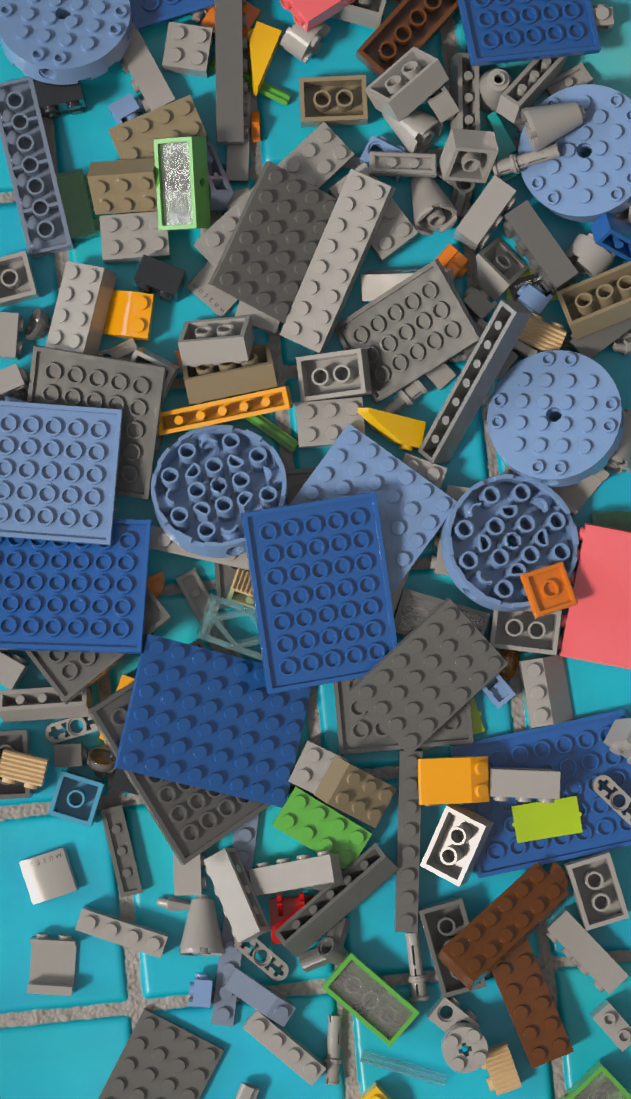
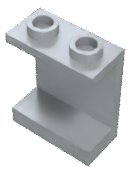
[549,469,610,516]
[27,933,77,996]

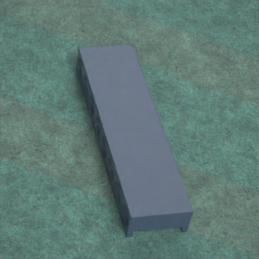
[0,77,74,259]

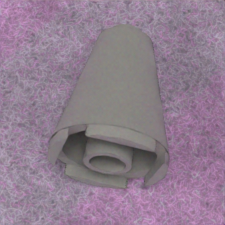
[479,69,513,114]
[521,102,586,152]
[382,108,443,153]
[410,177,458,235]
[604,409,631,474]
[179,895,224,956]

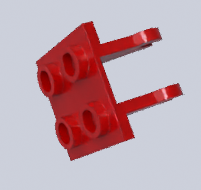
[268,891,313,944]

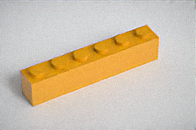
[159,386,293,436]

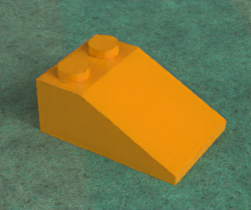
[102,290,155,342]
[418,756,489,805]

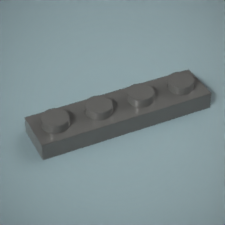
[100,804,143,898]

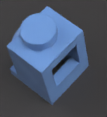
[108,93,144,125]
[517,283,553,315]
[188,973,213,1008]

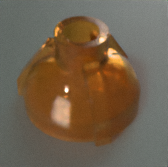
[498,649,520,682]

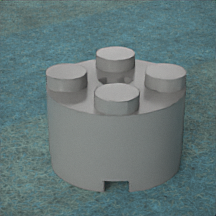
[280,22,331,64]
[564,233,616,277]
[441,1022,488,1073]

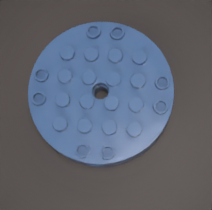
[0,0,133,85]
[518,84,631,222]
[487,350,625,487]
[151,425,288,558]
[441,474,579,612]

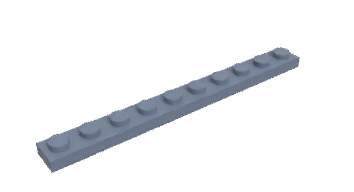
[211,813,259,1027]

